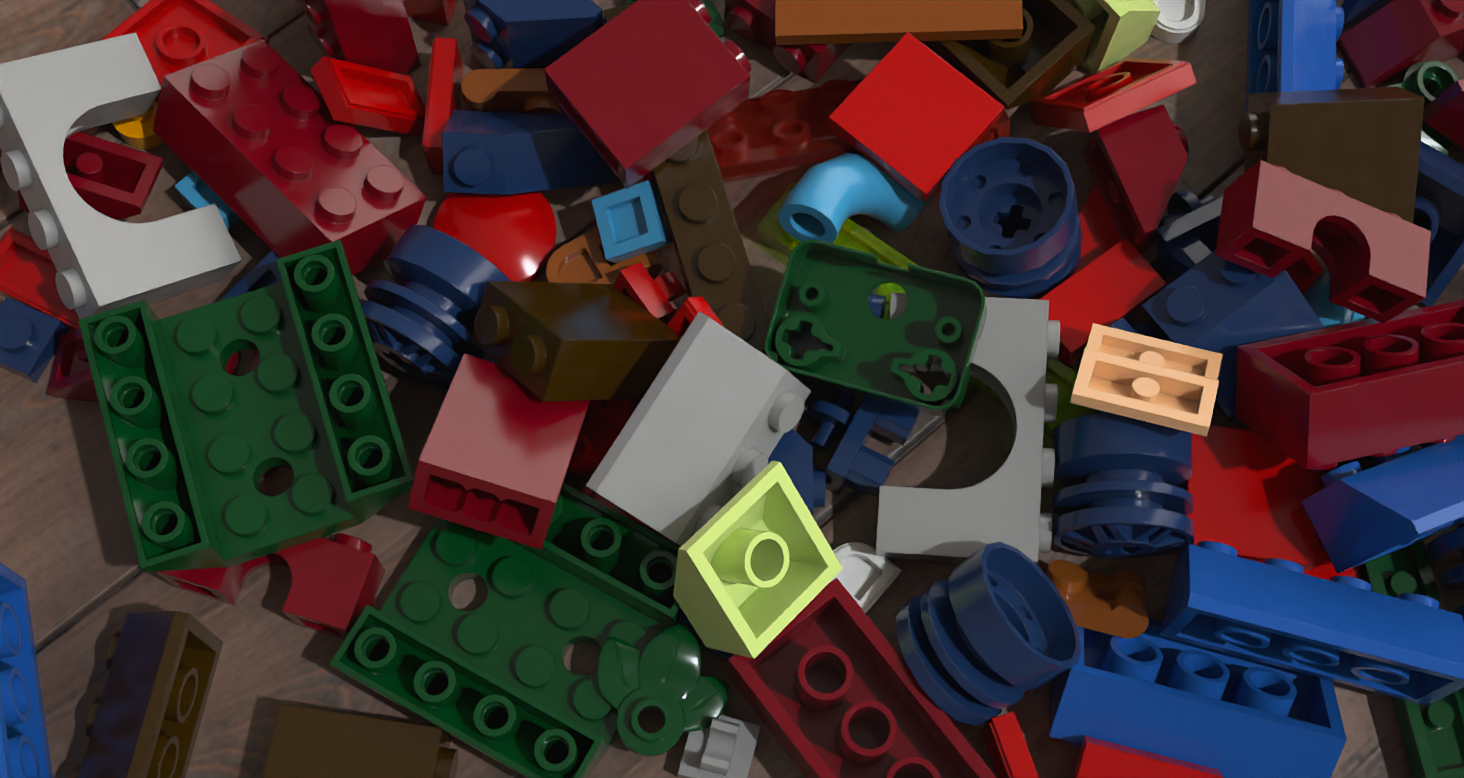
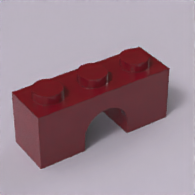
[1215,160,1431,324]
[157,533,386,640]

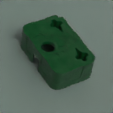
[764,239,987,416]

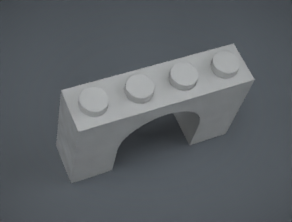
[0,32,242,319]
[876,292,1060,564]

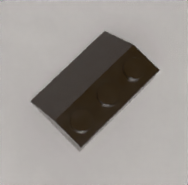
[934,0,1096,110]
[69,611,223,778]

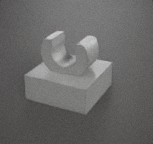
[678,715,761,778]

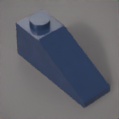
[442,110,620,195]

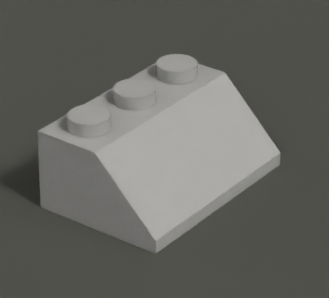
[586,312,811,546]

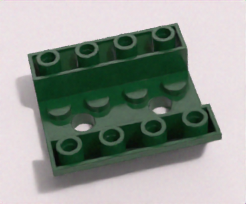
[78,240,414,572]
[330,483,683,778]

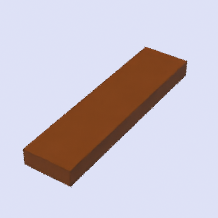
[775,0,1023,45]

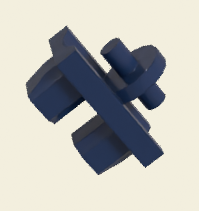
[1151,189,1223,280]
[805,389,920,497]

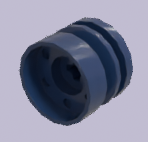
[939,137,1083,299]
[360,225,510,391]
[1053,412,1194,559]
[896,542,1081,726]

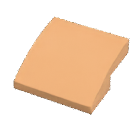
[1070,323,1223,437]

